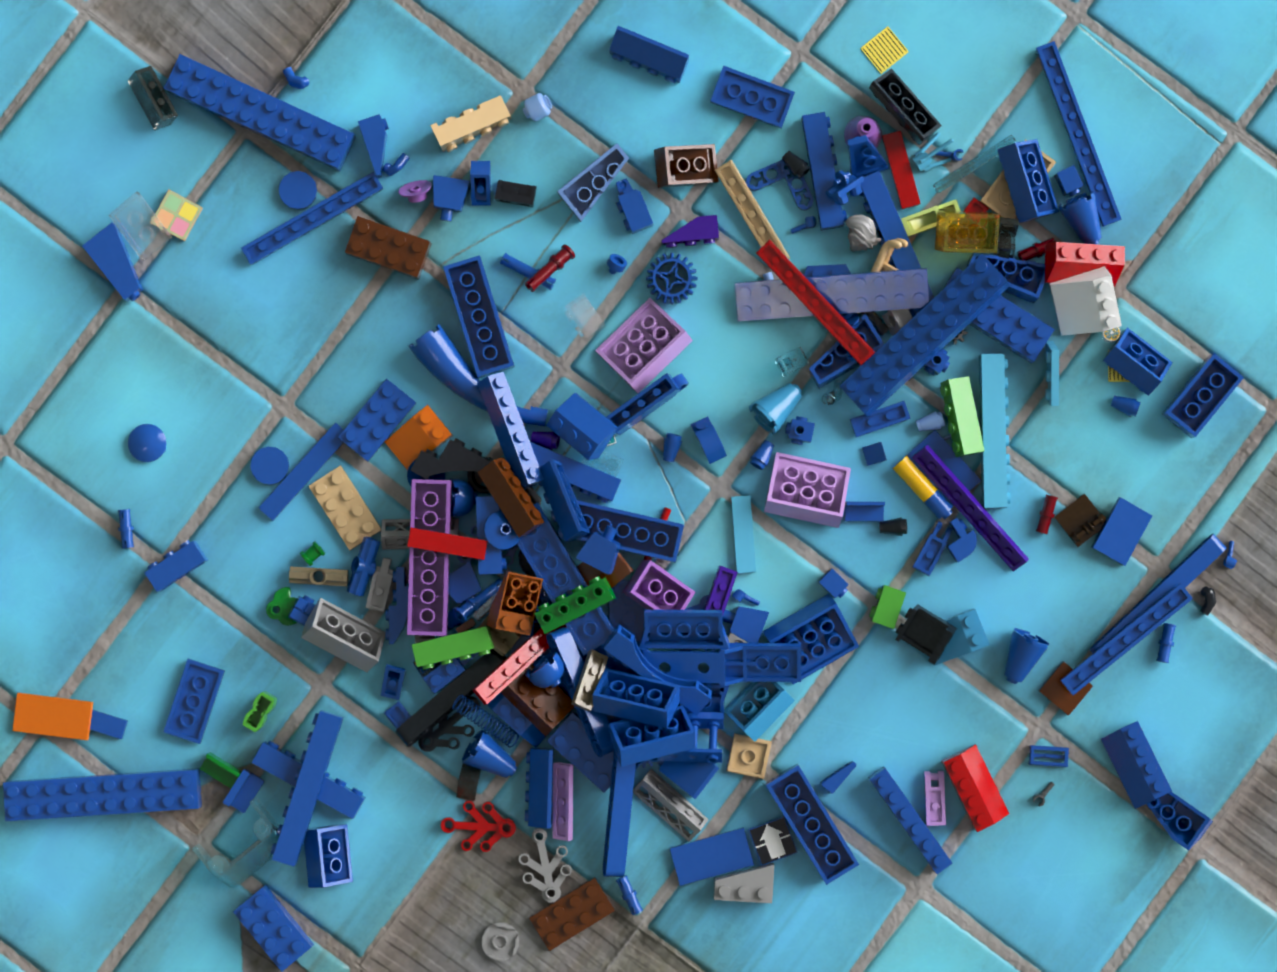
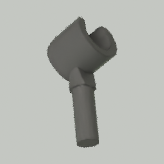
[1033,782,1054,807]

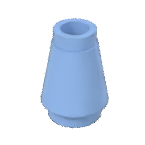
[916,411,946,432]

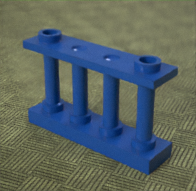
[646,712,724,764]

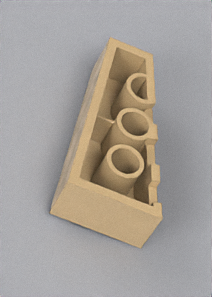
[430,95,511,152]

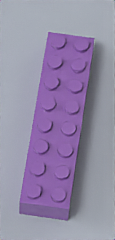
[407,479,452,636]

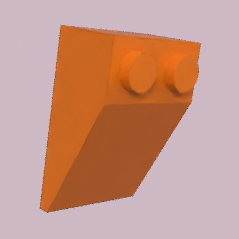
[385,405,453,470]

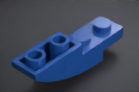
[385,567,409,644]

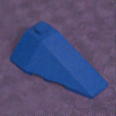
[1146,792,1213,851]

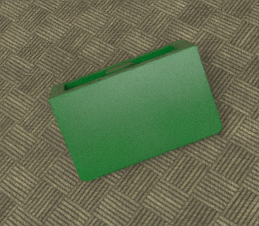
[200,752,242,788]

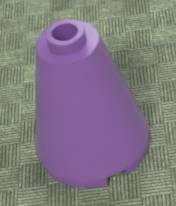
[844,116,882,148]

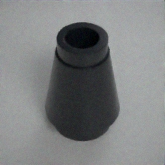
[782,151,810,179]
[879,517,907,536]

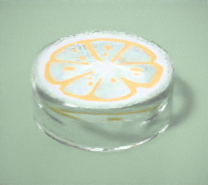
[1101,327,1121,343]

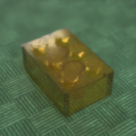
[935,211,1000,253]

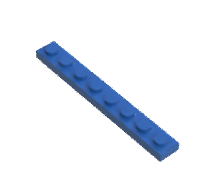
[241,172,383,265]
[1060,583,1193,695]

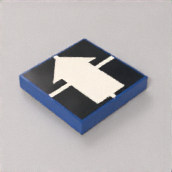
[748,816,798,866]

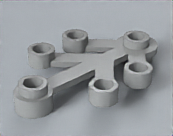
[519,828,572,903]

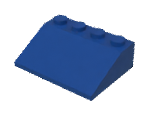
[763,594,859,684]

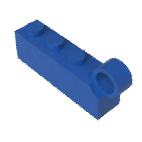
[606,373,689,435]

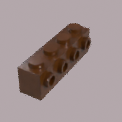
[478,457,544,537]

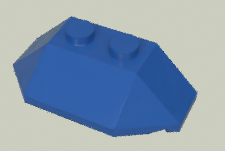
[487,693,546,748]

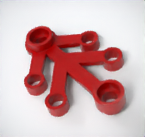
[441,800,516,852]

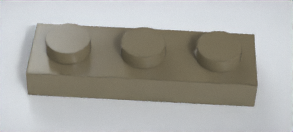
[571,650,608,711]

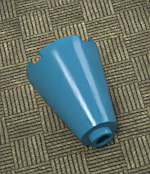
[749,383,802,435]

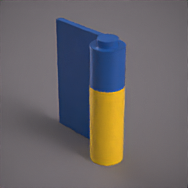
[892,430,981,520]

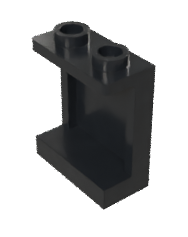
[895,604,957,665]

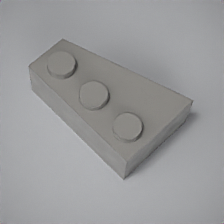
[714,863,774,903]

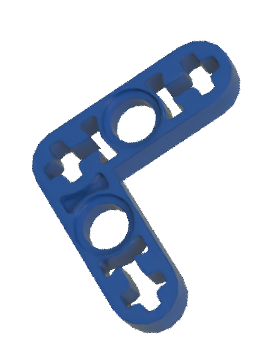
[746,160,813,211]

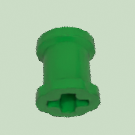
[300,541,325,566]

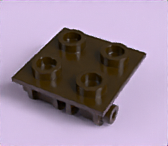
[1055,494,1106,547]

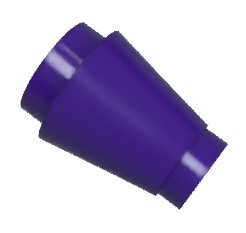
[531,431,560,450]

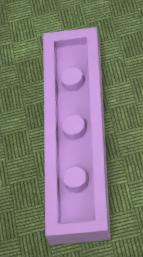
[553,762,573,841]

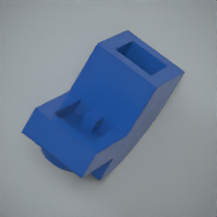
[691,416,727,464]
[946,518,977,563]

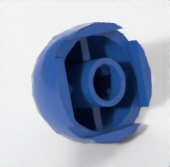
[449,479,477,517]
[525,651,565,688]

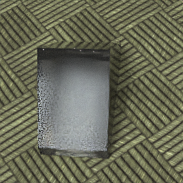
[456,763,481,801]

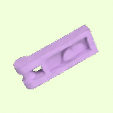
[924,771,946,826]

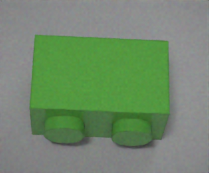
[869,585,906,629]

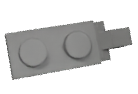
[365,558,394,612]

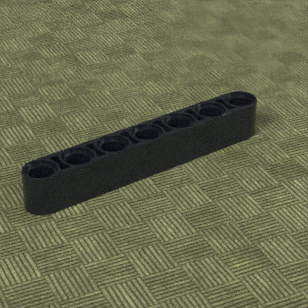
[395,649,507,747]

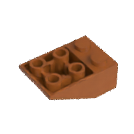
[487,571,543,636]

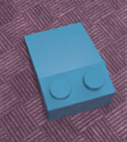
[933,609,990,666]

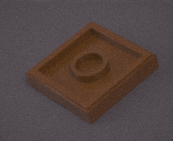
[1038,661,1093,716]

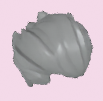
[845,214,881,252]

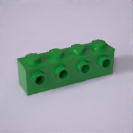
[534,576,616,634]

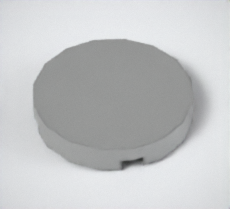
[481,922,519,961]

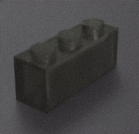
[128,66,178,131]

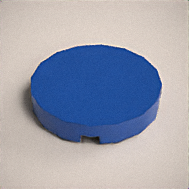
[279,171,317,209]
[250,446,289,485]

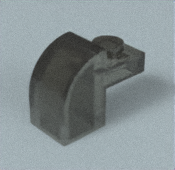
[993,218,1019,258]

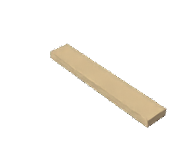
[715,160,790,259]

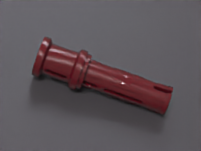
[525,244,575,292]

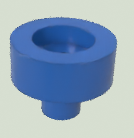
[607,254,627,274]

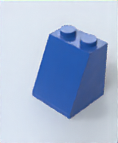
[657,761,719,799]

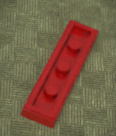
[882,130,921,209]
[407,527,487,560]

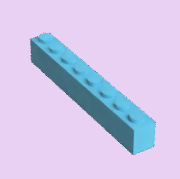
[979,354,1011,508]

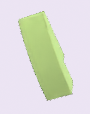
[901,199,963,237]

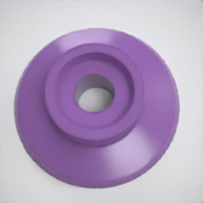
[398,180,432,203]

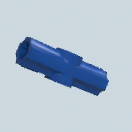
[347,536,380,596]

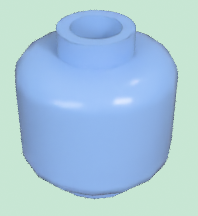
[523,93,552,121]

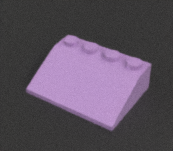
[595,298,693,394]
[764,452,851,528]

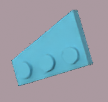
[1045,341,1059,406]

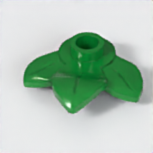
[266,587,297,626]

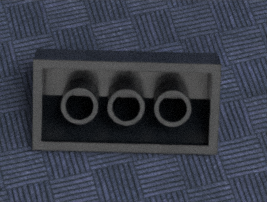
[869,68,942,145]

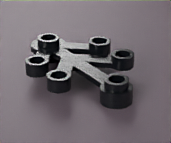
[418,696,480,752]

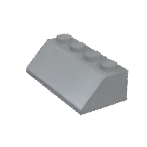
[301,598,386,672]

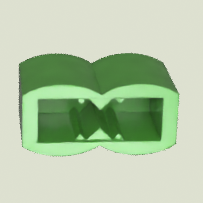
[243,691,277,732]

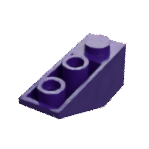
[661,215,719,248]

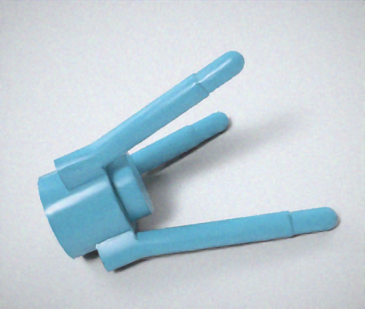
[912,132,954,172]

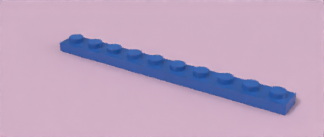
[1036,41,1122,227]

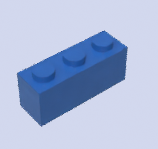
[144,540,208,592]

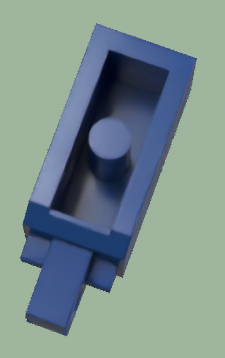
[616,178,653,234]

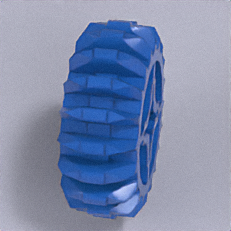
[646,253,698,305]

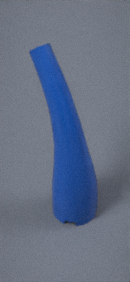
[408,324,548,426]

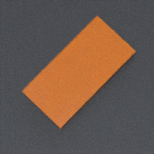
[12,693,93,740]

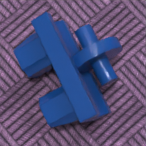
[826,170,864,205]

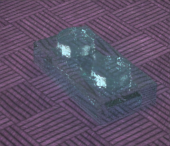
[581,451,624,477]

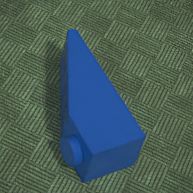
[358,114,389,178]

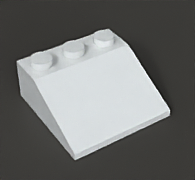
[1049,266,1122,336]

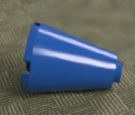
[1058,191,1102,244]
[1004,628,1049,684]
[462,730,517,778]

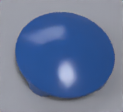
[128,424,166,462]

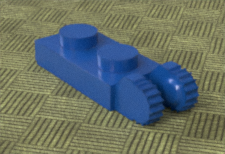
[912,521,953,576]

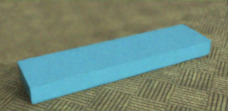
[731,495,756,573]

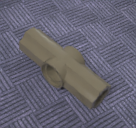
[289,566,349,587]

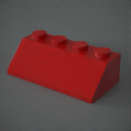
[1045,242,1125,287]
[941,744,1009,832]

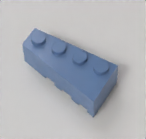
[557,144,629,222]

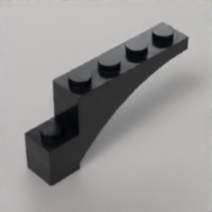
[411,438,494,480]

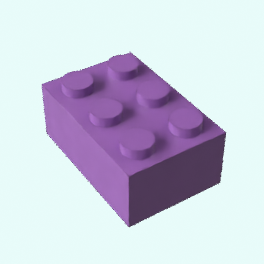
[623,560,695,610]

